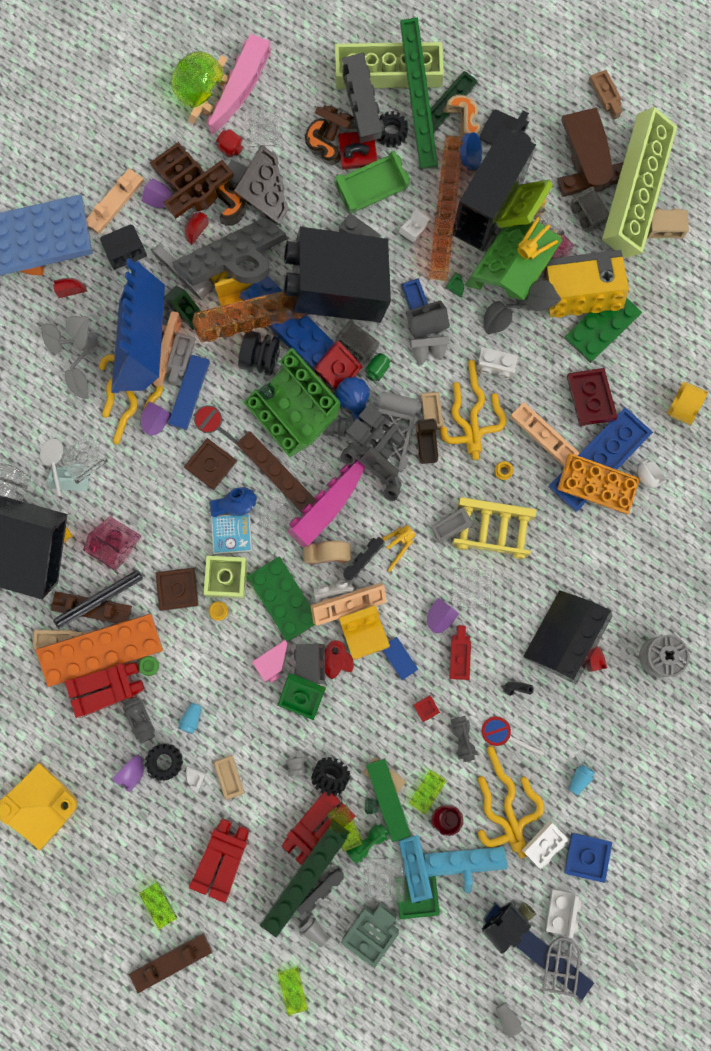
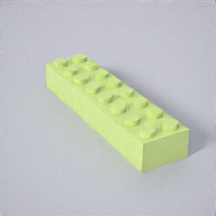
[602,107,677,258]

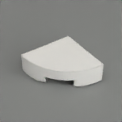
[186,766,206,793]

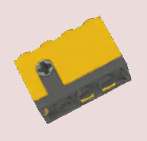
[543,250,629,318]

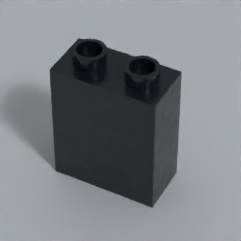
[452,127,536,252]
[284,226,391,323]
[0,495,68,600]

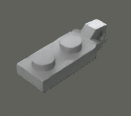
[167,333,196,386]

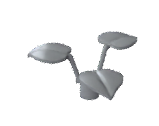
[41,316,99,399]

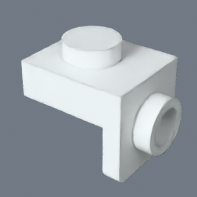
[399,209,430,243]

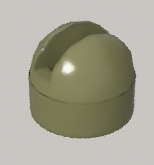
[518,902,536,921]

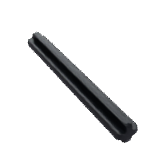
[53,570,143,629]

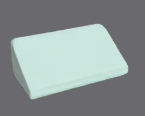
[47,466,89,491]

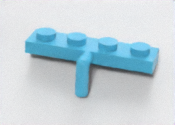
[424,847,508,893]

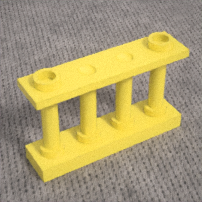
[452,497,537,559]

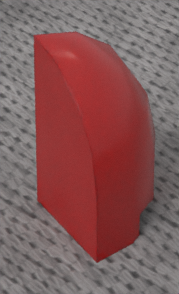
[185,211,209,245]
[53,278,88,298]
[587,646,607,672]

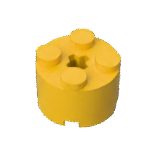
[667,381,708,426]

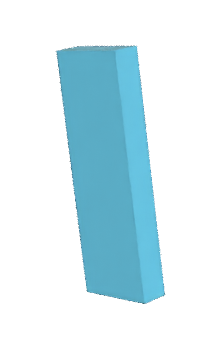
[399,835,433,903]

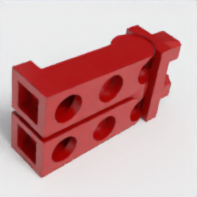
[65,663,145,718]
[282,791,356,865]
[189,818,250,903]

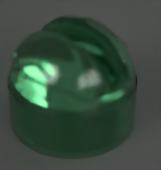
[258,383,275,400]
[365,798,379,815]

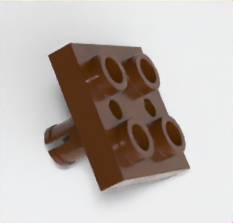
[315,105,356,141]

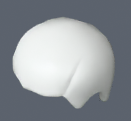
[637,460,666,488]

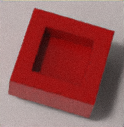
[413,695,440,722]

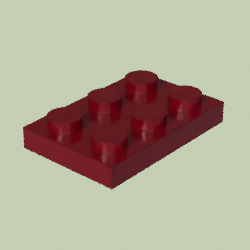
[567,368,618,426]

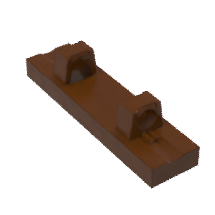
[51,591,132,623]
[129,933,213,993]

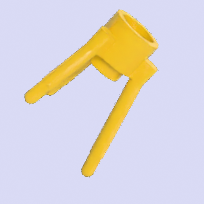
[517,217,558,260]
[382,525,416,572]

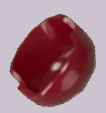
[431,804,464,836]

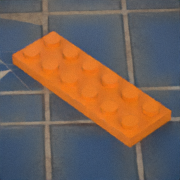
[35,613,163,687]

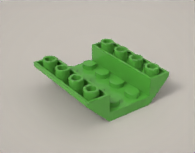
[465,221,562,300]
[244,348,341,457]

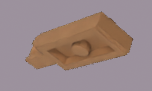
[589,70,622,120]

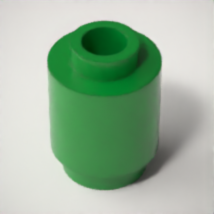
[364,353,391,382]

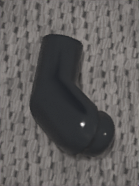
[343,143,370,158]
[503,682,534,696]

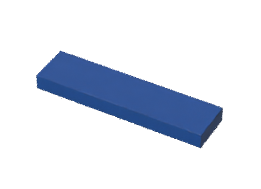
[168,355,210,430]

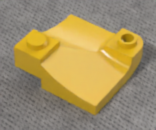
[0,763,78,851]

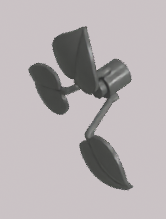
[484,280,561,334]

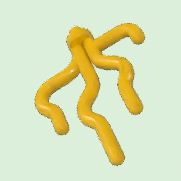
[99,354,163,445]
[440,359,507,461]
[477,746,545,859]

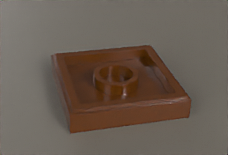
[184,438,237,491]
[156,568,199,611]

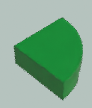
[446,272,464,297]

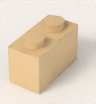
[647,208,689,238]

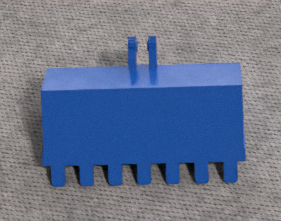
[111,258,165,393]

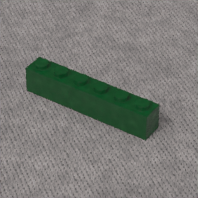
[260,820,349,938]

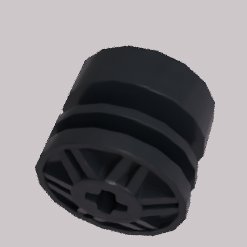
[238,330,280,376]

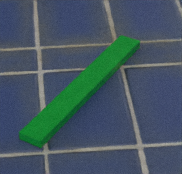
[400,17,438,169]

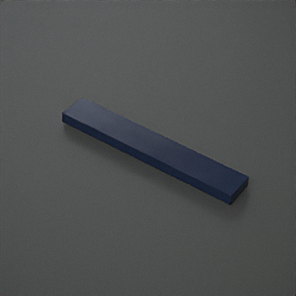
[483,903,594,1000]

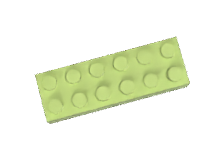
[335,42,444,89]

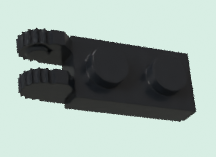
[343,537,385,580]

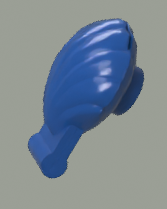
[335,377,370,421]
[209,487,257,517]

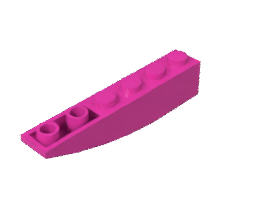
[287,460,365,548]

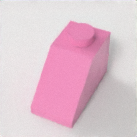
[252,640,288,683]

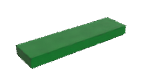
[366,758,411,842]

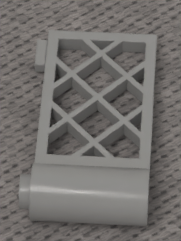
[378,391,422,472]

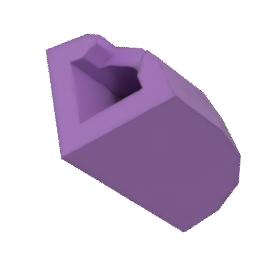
[141,178,172,208]
[141,402,171,436]
[427,598,459,633]
[112,754,144,792]

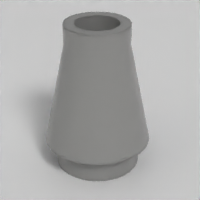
[298,916,328,947]
[496,1002,523,1038]

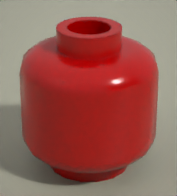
[216,129,244,157]

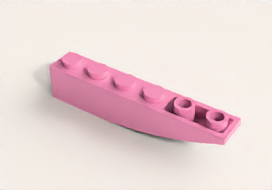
[207,34,271,134]

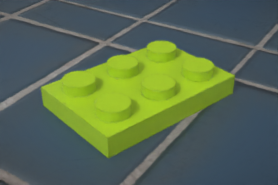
[496,179,553,228]

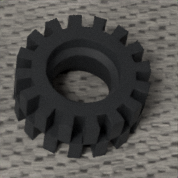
[377,111,408,148]
[145,744,183,781]
[311,757,350,796]

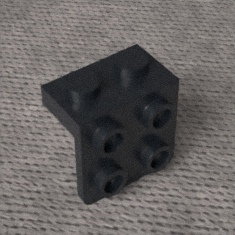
[479,109,529,145]
[100,224,147,270]

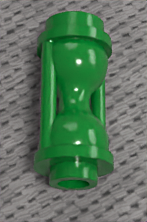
[346,823,389,864]

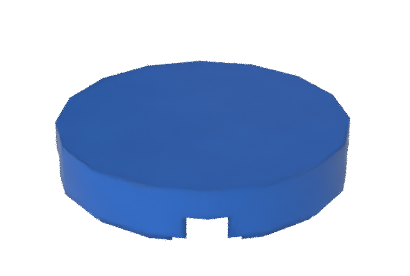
[460,132,482,171]

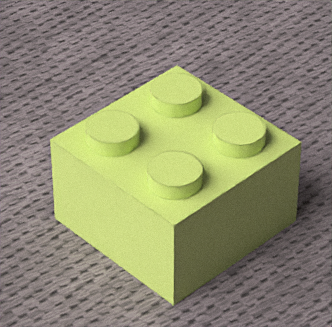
[204,556,248,599]

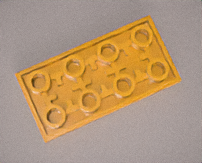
[557,453,640,515]

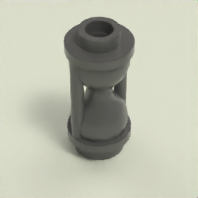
[123,697,155,743]
[450,716,478,762]

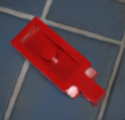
[449,625,471,680]

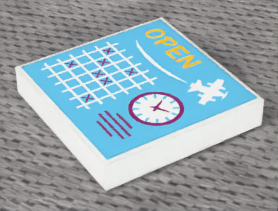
[211,513,252,555]

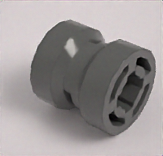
[327,417,347,437]

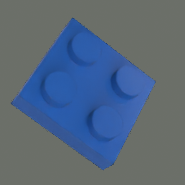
[564,832,612,883]

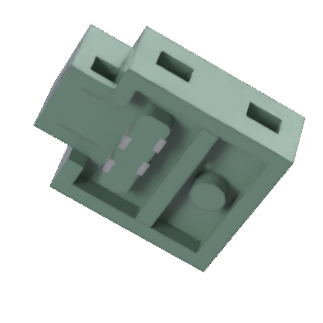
[341,902,399,969]

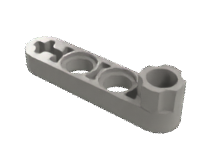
[152,244,215,300]

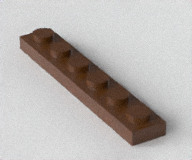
[236,431,316,514]

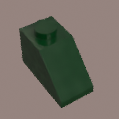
[164,286,206,330]

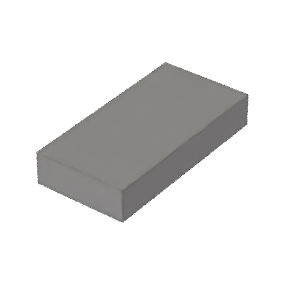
[431,507,474,544]

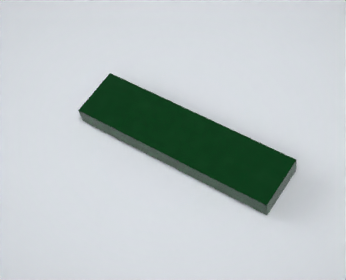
[430,70,478,133]

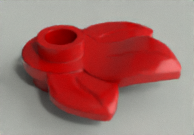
[325,640,354,679]

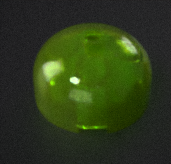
[171,51,224,108]

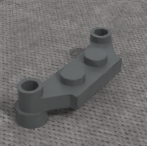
[340,442,402,501]

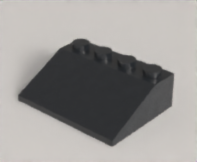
[523,590,613,685]

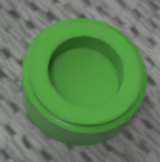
[139,656,159,676]

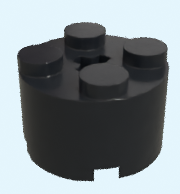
[482,902,532,954]

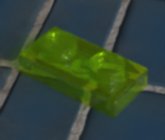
[409,769,447,815]
[327,804,363,852]
[139,881,178,930]
[278,966,308,1016]

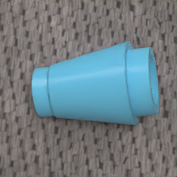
[178,703,202,734]
[568,764,595,795]

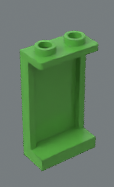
[334,151,410,214]

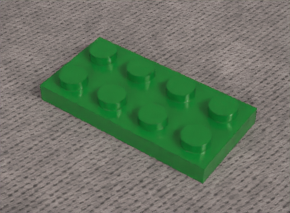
[564,298,642,363]
[247,556,315,642]

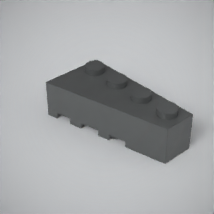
[342,52,384,144]

